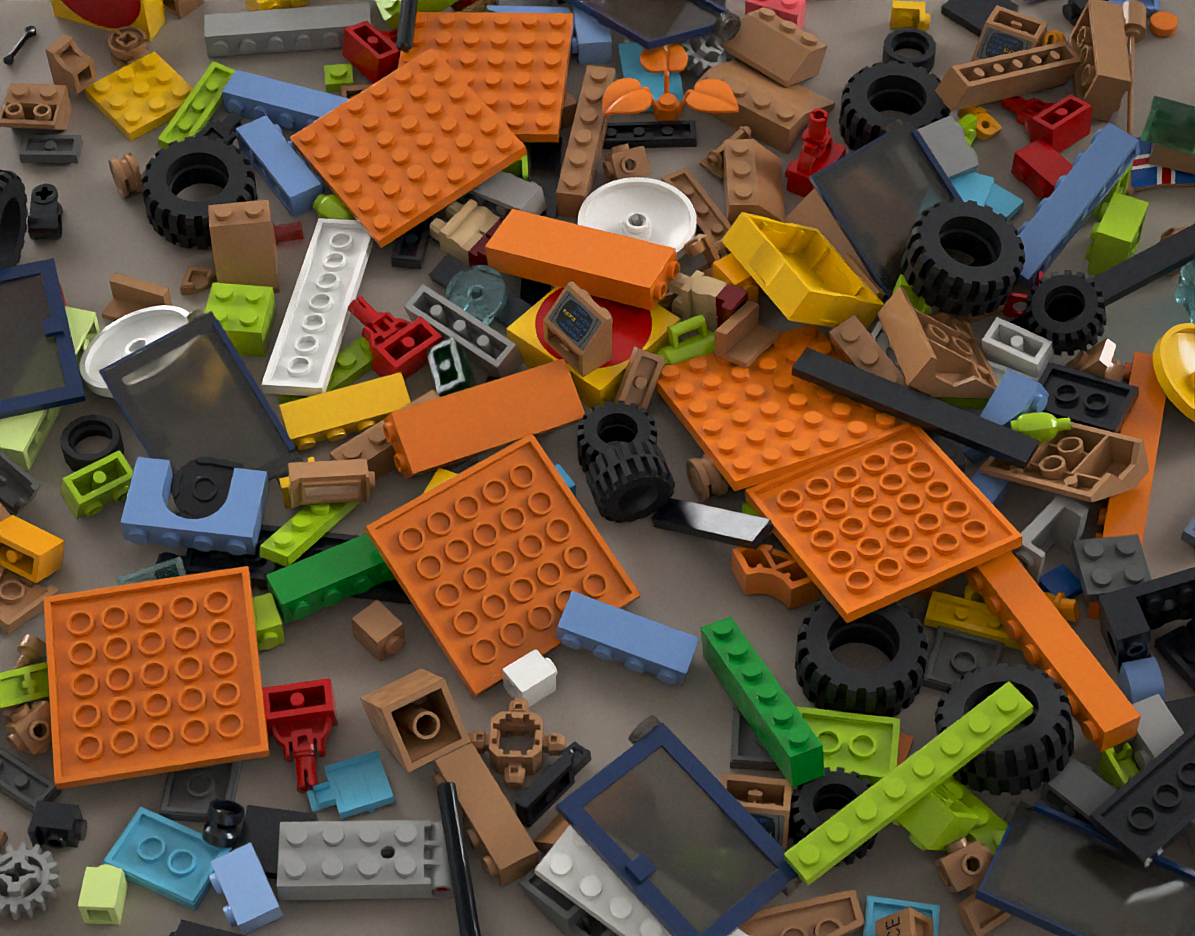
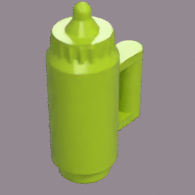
[653,314,715,367]

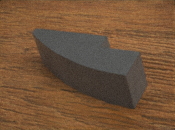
[518,863,619,936]

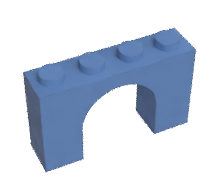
[120,457,269,555]

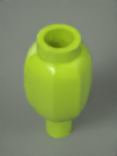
[313,194,356,220]
[1010,412,1071,443]

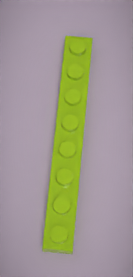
[784,681,1033,886]

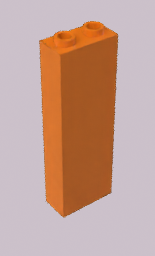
[485,209,680,311]
[383,358,585,480]

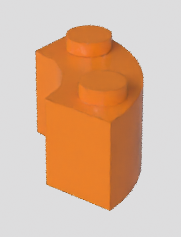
[731,544,820,610]

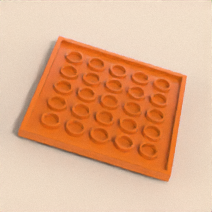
[398,12,574,143]
[289,47,528,248]
[655,324,903,491]
[745,422,1023,623]
[364,433,641,698]
[43,566,270,790]

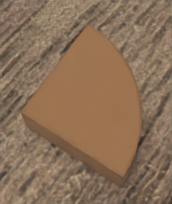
[180,266,217,295]

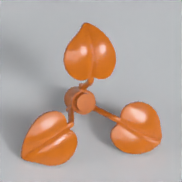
[602,43,739,121]

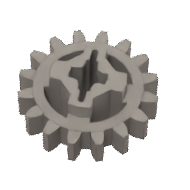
[676,22,733,77]
[0,842,61,921]

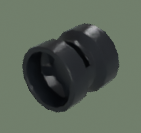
[202,799,245,848]

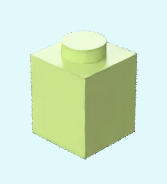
[78,865,128,925]

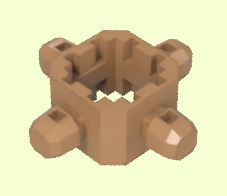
[467,698,566,790]

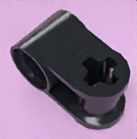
[27,183,63,239]

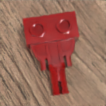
[342,20,401,84]
[1001,94,1092,153]
[785,108,846,198]
[347,296,442,380]
[262,678,338,793]

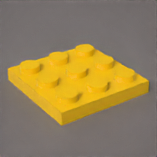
[84,51,193,141]

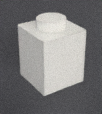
[502,649,558,707]

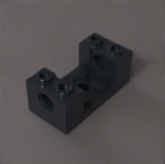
[1098,567,1195,674]

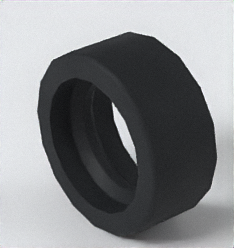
[882,28,936,73]
[60,414,124,472]

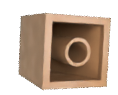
[208,199,280,293]
[360,669,471,773]

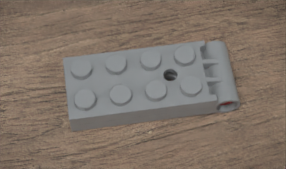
[277,820,454,900]

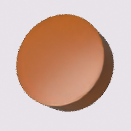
[1149,11,1178,37]

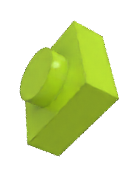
[324,63,354,93]

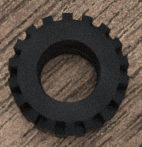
[1025,270,1107,356]
[577,400,657,474]
[586,440,675,523]
[789,767,877,867]

